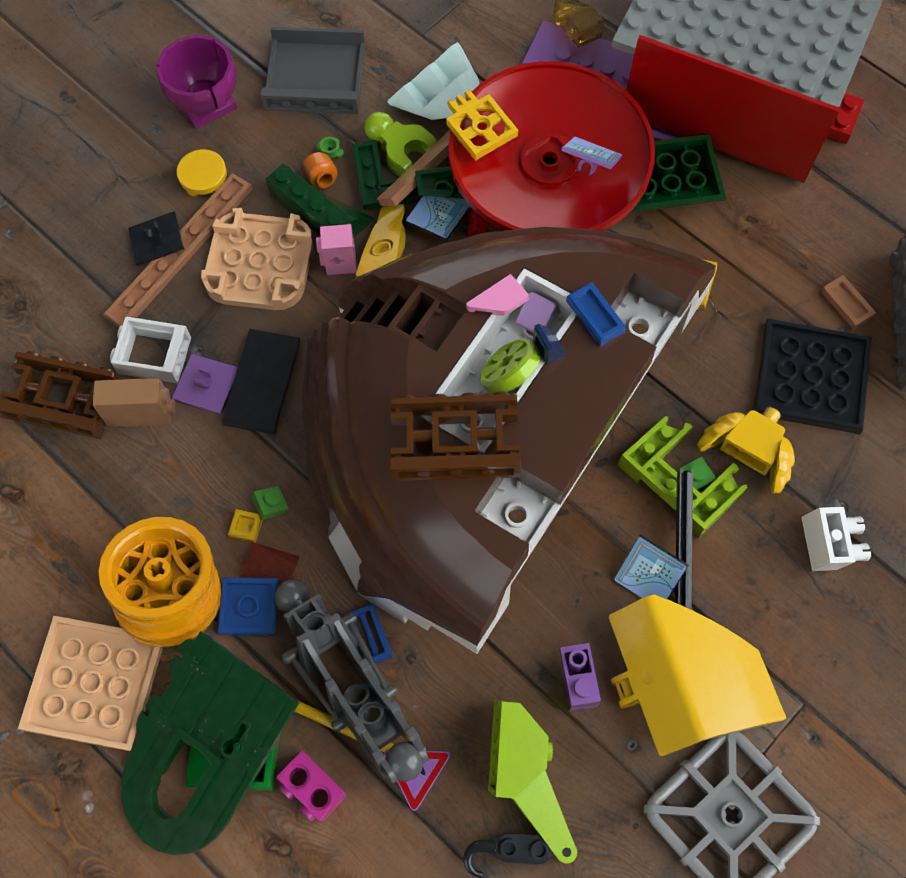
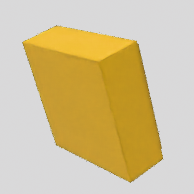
[228,509,263,543]

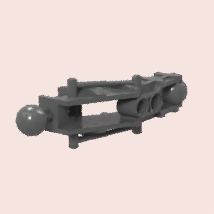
[274,579,429,784]

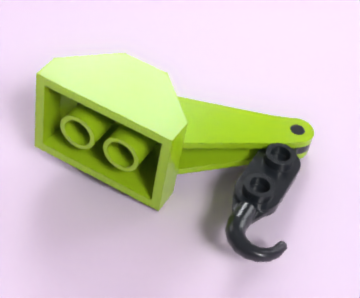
[463,700,577,878]

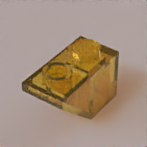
[553,0,604,48]

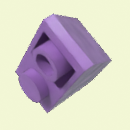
[560,643,601,712]

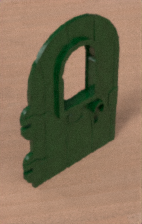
[121,631,299,855]

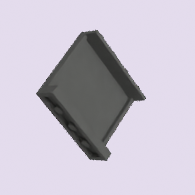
[261,27,366,114]

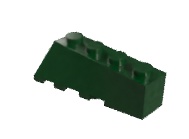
[266,163,374,238]

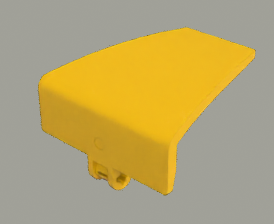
[609,594,786,756]

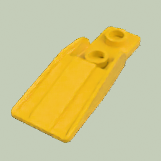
[356,204,406,277]

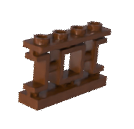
[0,351,119,440]
[390,392,521,481]

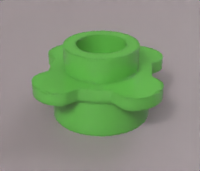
[316,137,344,159]

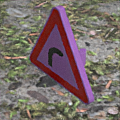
[384,749,450,811]

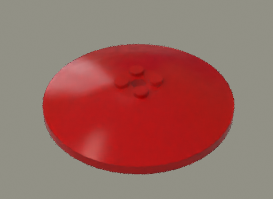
[449,61,655,231]

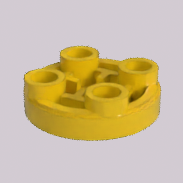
[177,149,227,196]

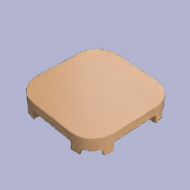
[201,208,313,310]

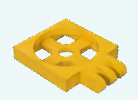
[446,90,518,161]

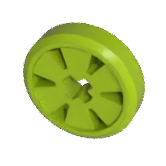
[480,338,541,394]

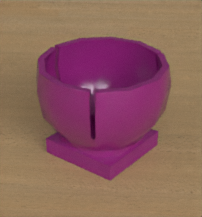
[156,34,238,129]

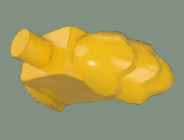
[697,407,795,493]

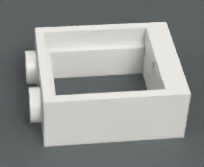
[110,317,191,384]

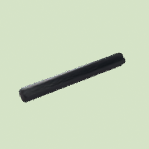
[675,470,693,610]

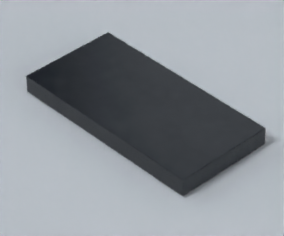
[222,329,301,434]

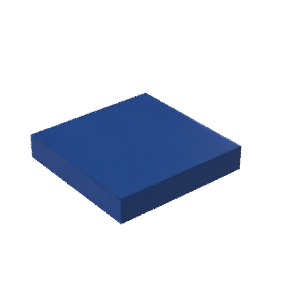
[218,578,280,636]

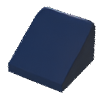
[533,324,566,364]

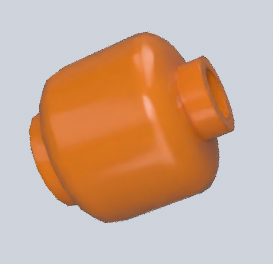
[302,152,338,189]

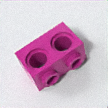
[276,750,348,823]

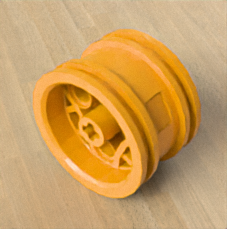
[98,517,221,647]

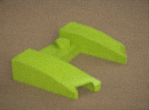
[617,416,748,538]

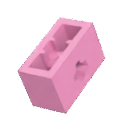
[316,224,357,275]

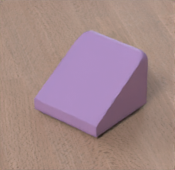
[515,292,556,333]

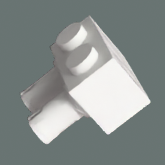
[801,507,871,571]

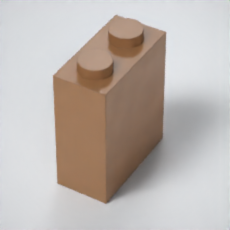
[93,378,176,427]

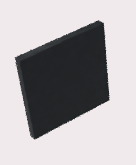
[754,318,872,434]

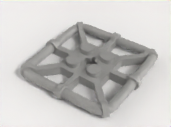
[644,731,820,878]

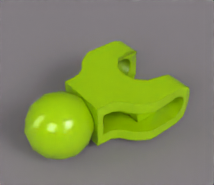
[364,112,437,177]

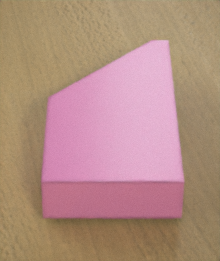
[466,274,529,316]

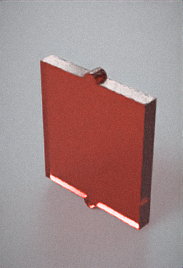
[240,542,299,585]

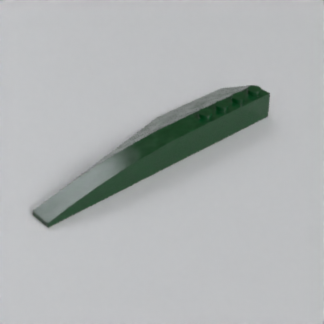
[415,134,726,213]

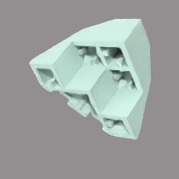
[387,42,480,120]

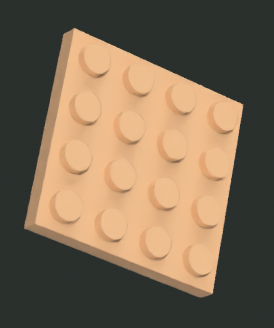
[18,616,163,752]

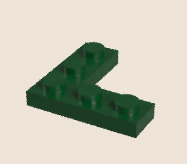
[352,140,422,210]

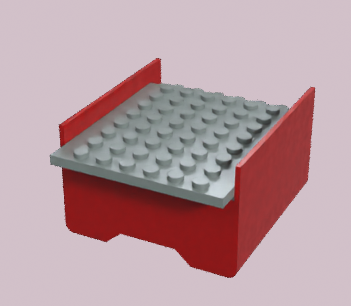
[611,0,883,183]

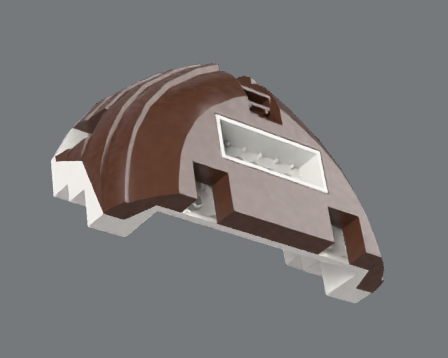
[302,227,716,654]

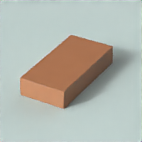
[821,275,876,330]

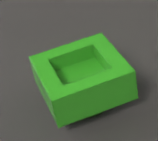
[678,457,717,491]
[251,486,289,520]

